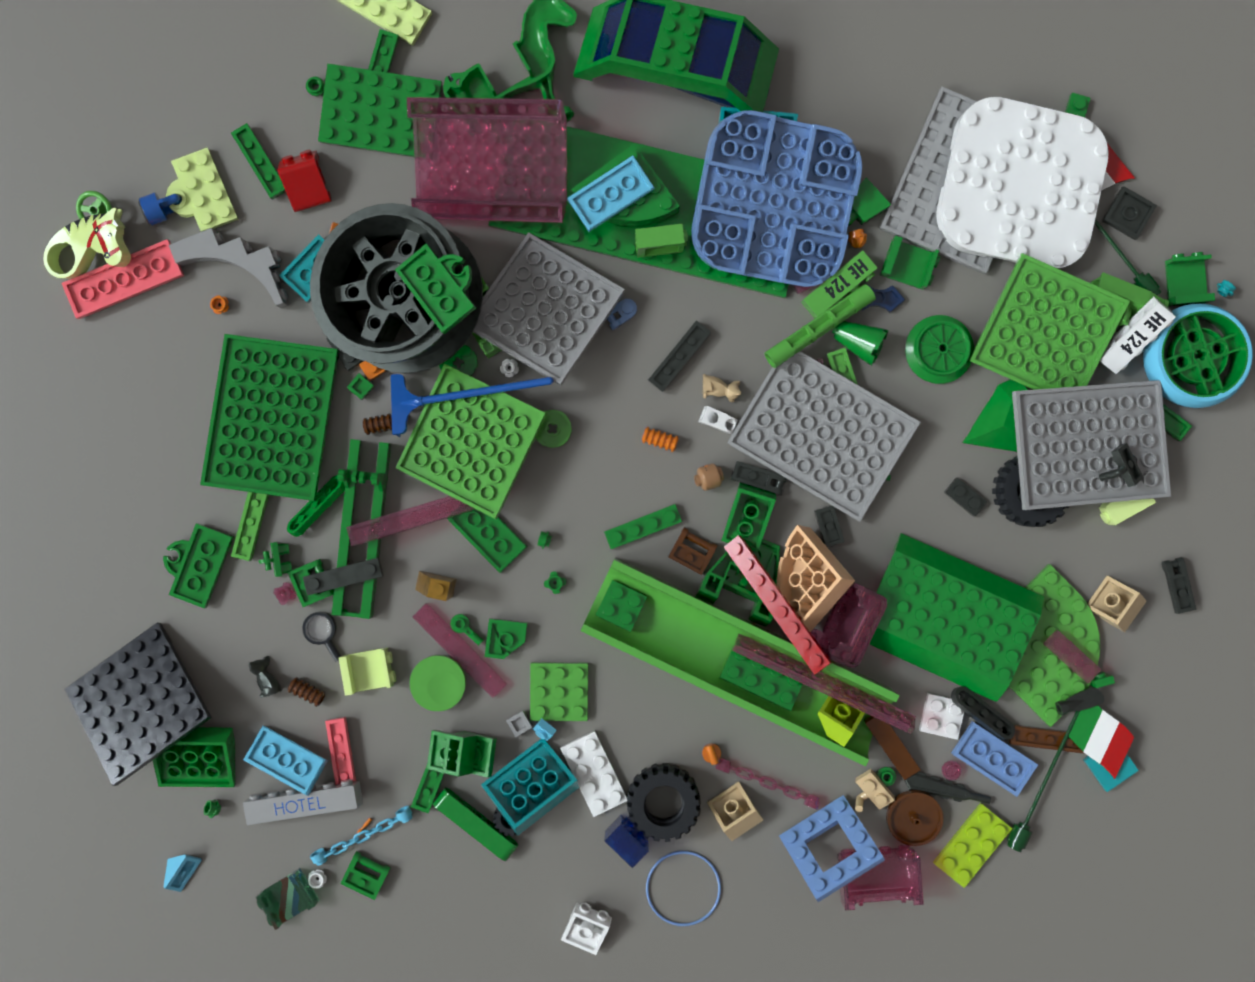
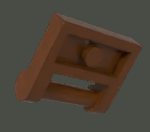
[668,527,718,575]

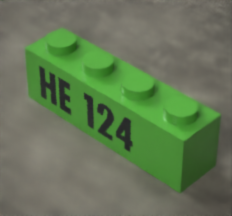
[801,250,877,319]

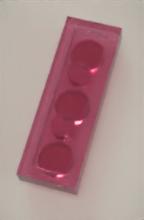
[1043,630,1102,684]

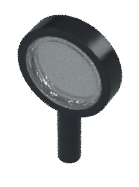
[302,612,341,662]

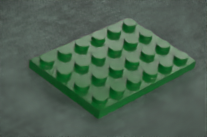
[318,63,443,160]

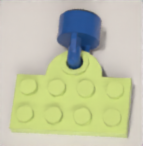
[138,148,239,232]

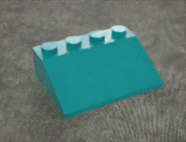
[481,739,580,836]

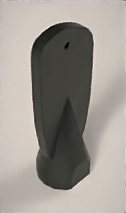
[1055,687,1104,716]

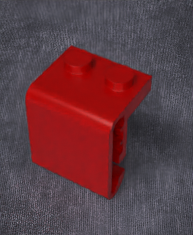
[277,150,332,212]

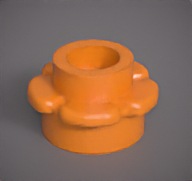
[210,295,229,314]

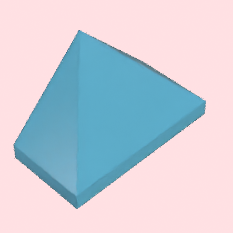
[164,854,202,892]

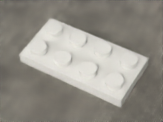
[560,730,627,817]

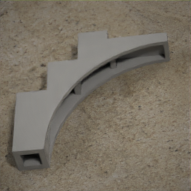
[169,228,288,308]

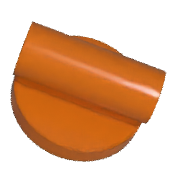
[702,743,721,765]

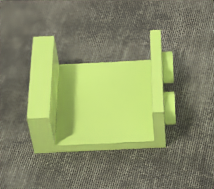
[339,647,396,696]

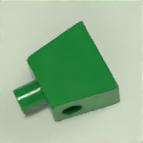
[848,177,891,226]

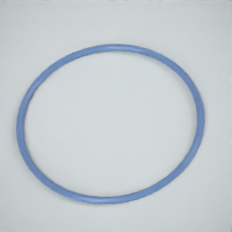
[646,851,721,926]

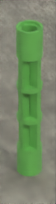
[764,284,876,368]

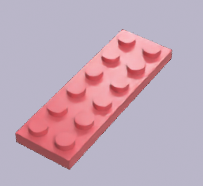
[62,239,184,319]

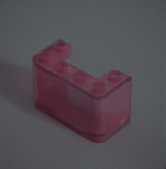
[810,582,887,668]
[837,845,924,911]

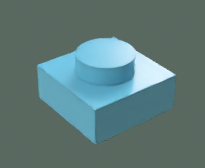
[533,718,557,741]

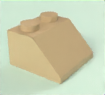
[1087,576,1147,633]
[707,782,763,841]

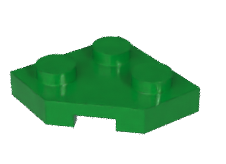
[485,618,528,659]

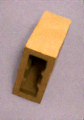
[415,571,457,601]

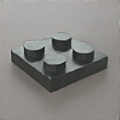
[1102,186,1157,240]

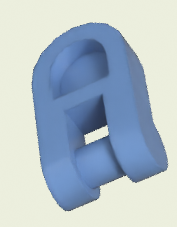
[607,299,637,330]

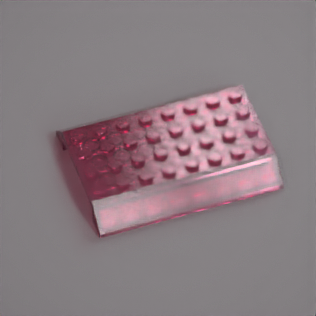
[407,97,567,223]

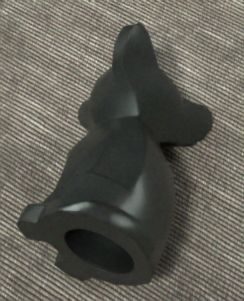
[249,656,282,698]

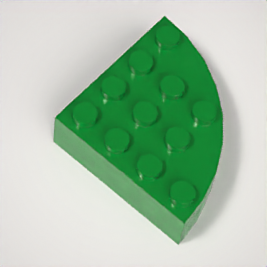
[571,144,680,227]

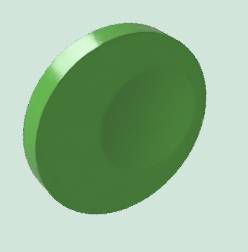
[410,655,466,711]

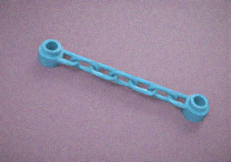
[310,806,412,866]

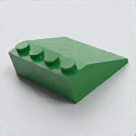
[153,727,235,787]

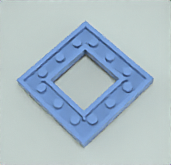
[779,795,885,902]

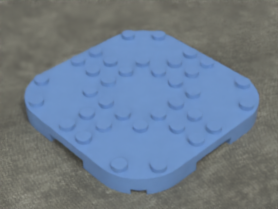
[691,111,862,287]

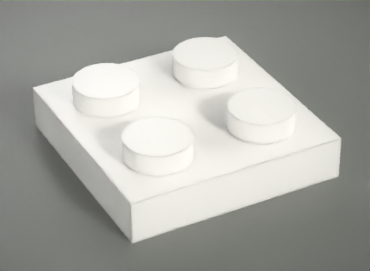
[919,693,964,740]

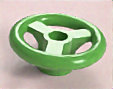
[76,191,112,219]

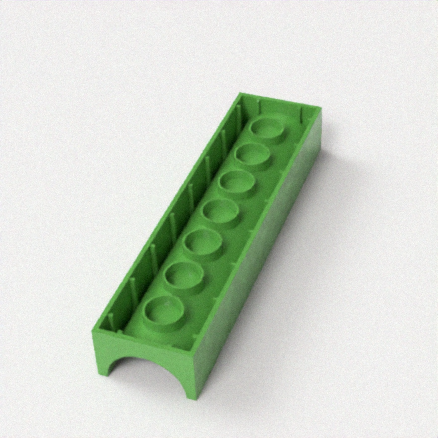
[581,558,900,766]

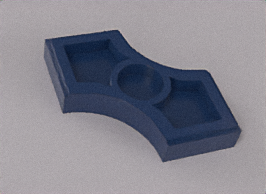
[862,283,905,313]

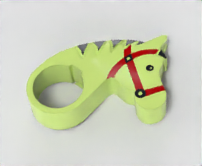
[43,208,131,279]

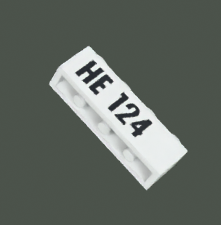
[1100,297,1176,374]

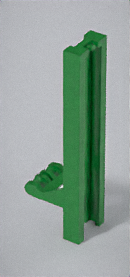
[331,439,391,619]

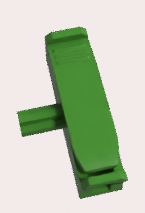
[1090,272,1169,326]

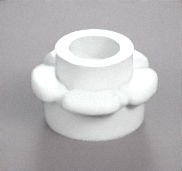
[500,359,519,378]
[308,869,327,888]

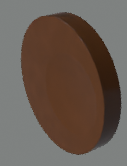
[886,790,943,846]

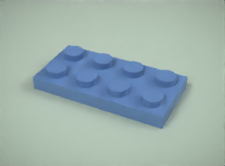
[951,721,1038,797]

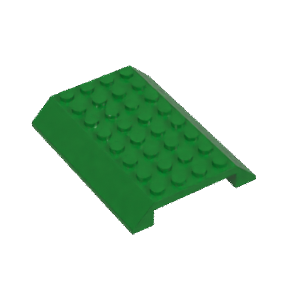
[854,533,1044,702]

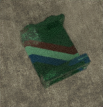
[255,868,319,930]

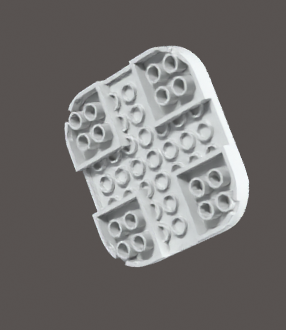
[936,97,1108,269]

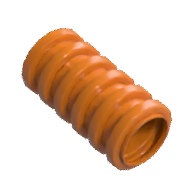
[642,426,679,452]

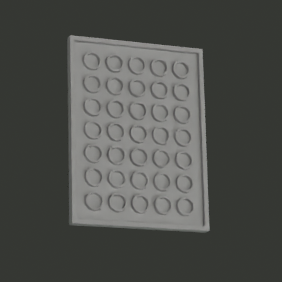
[727,351,920,522]
[1012,380,1171,510]

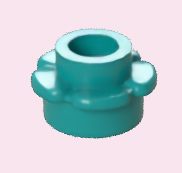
[1217,280,1236,297]

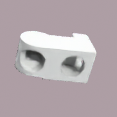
[698,406,738,434]

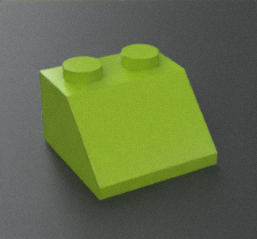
[818,688,867,747]

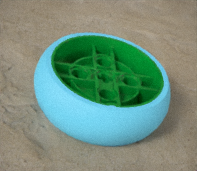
[1143,304,1253,408]

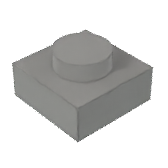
[506,710,533,737]

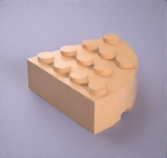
[777,525,855,632]

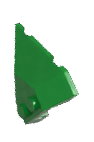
[962,379,1028,452]

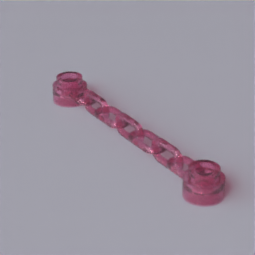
[715,758,820,810]

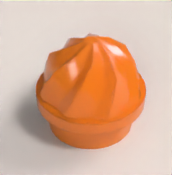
[848,229,867,248]

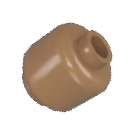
[694,463,724,491]

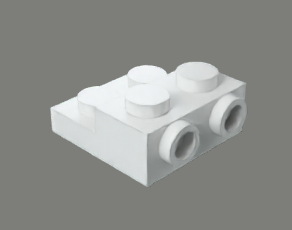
[561,903,612,955]

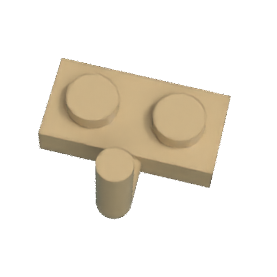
[855,769,895,812]

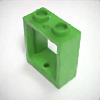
[635,224,688,258]

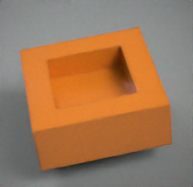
[359,361,386,381]

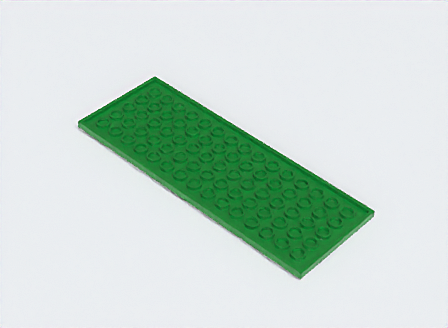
[488,114,789,299]

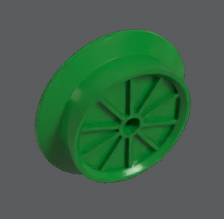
[905,315,974,384]

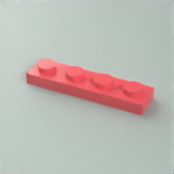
[325,717,356,785]

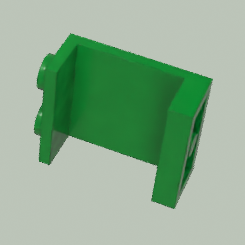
[880,236,940,290]
[1165,252,1215,307]

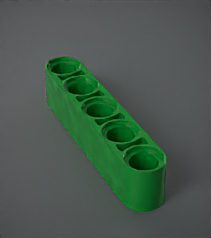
[433,788,519,861]

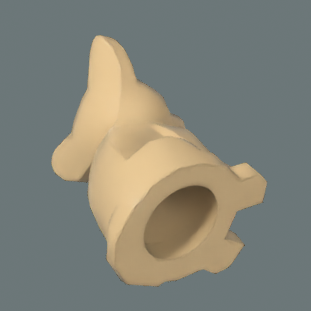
[703,374,741,402]

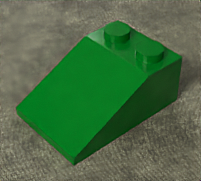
[721,482,776,553]

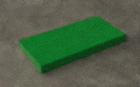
[447,503,528,573]

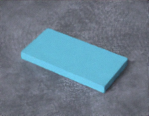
[567,156,655,232]
[243,725,328,796]

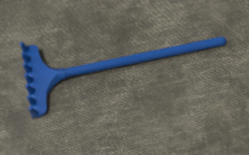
[391,374,554,437]

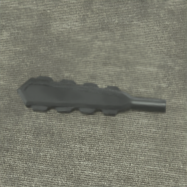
[904,771,991,804]

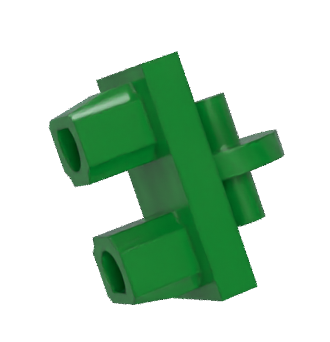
[258,542,292,577]

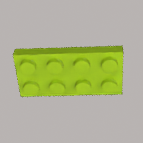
[933,803,1012,888]

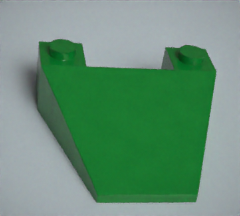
[696,539,780,627]

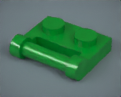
[287,559,334,608]
[340,851,391,900]

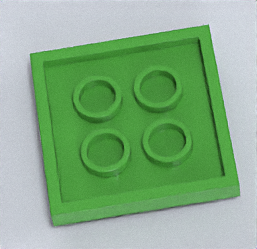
[530,662,588,721]

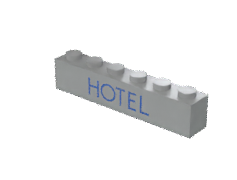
[243,779,363,825]

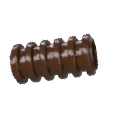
[363,413,392,435]
[288,677,325,707]

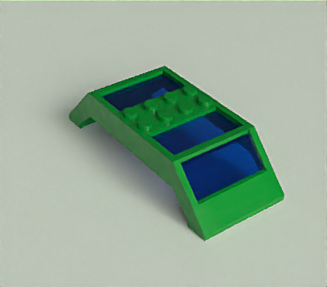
[573,0,779,112]

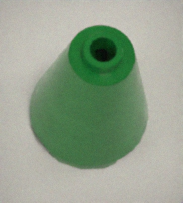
[832,321,889,366]

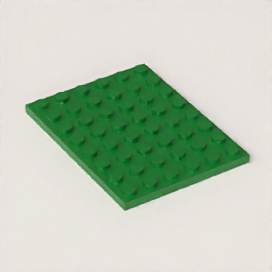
[200,334,339,501]

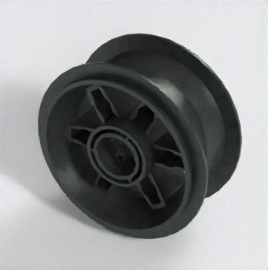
[310,203,483,373]

